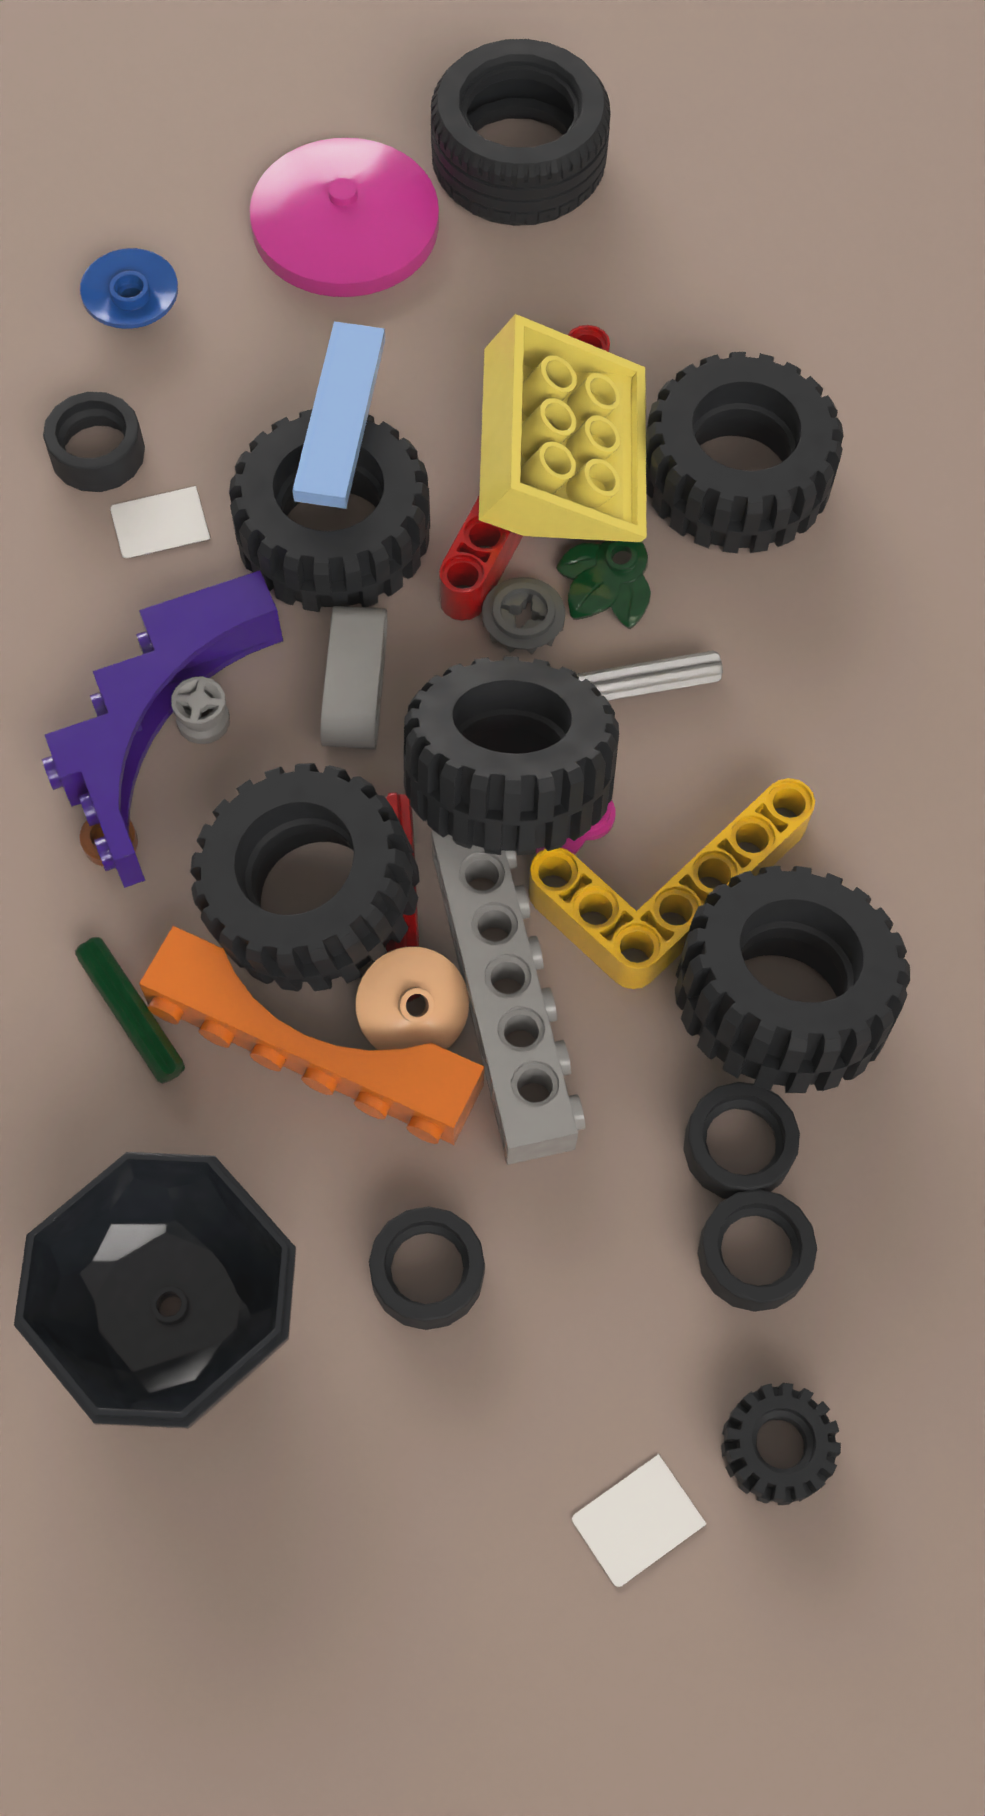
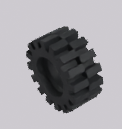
[721,1383,841,1505]

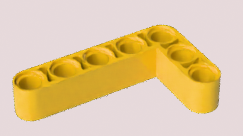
[528,778,815,989]

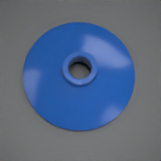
[80,248,178,329]

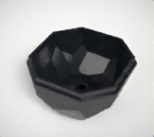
[14,1152,296,1429]

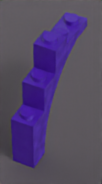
[42,570,283,888]

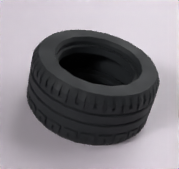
[431,39,611,226]

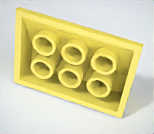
[479,314,647,542]

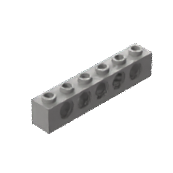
[431,830,585,1165]

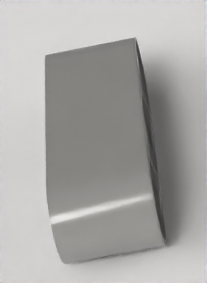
[320,606,387,749]

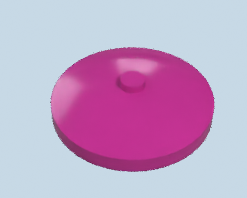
[250,138,439,297]

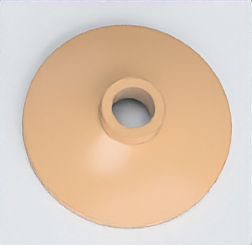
[355,946,469,1050]

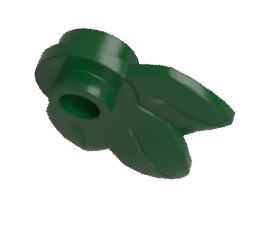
[556,541,651,629]

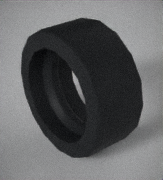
[43,392,145,492]
[683,1082,800,1199]
[697,1189,817,1312]
[369,1206,485,1330]

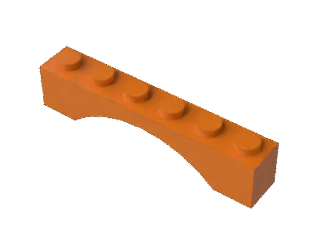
[139,926,484,1145]

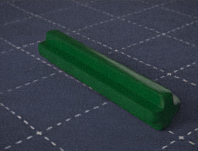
[75,937,185,1084]

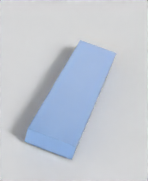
[292,321,385,509]

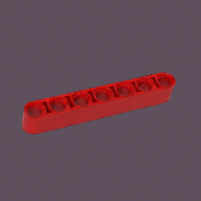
[439,325,610,621]

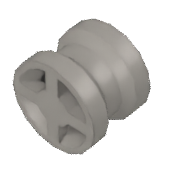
[171,676,230,744]

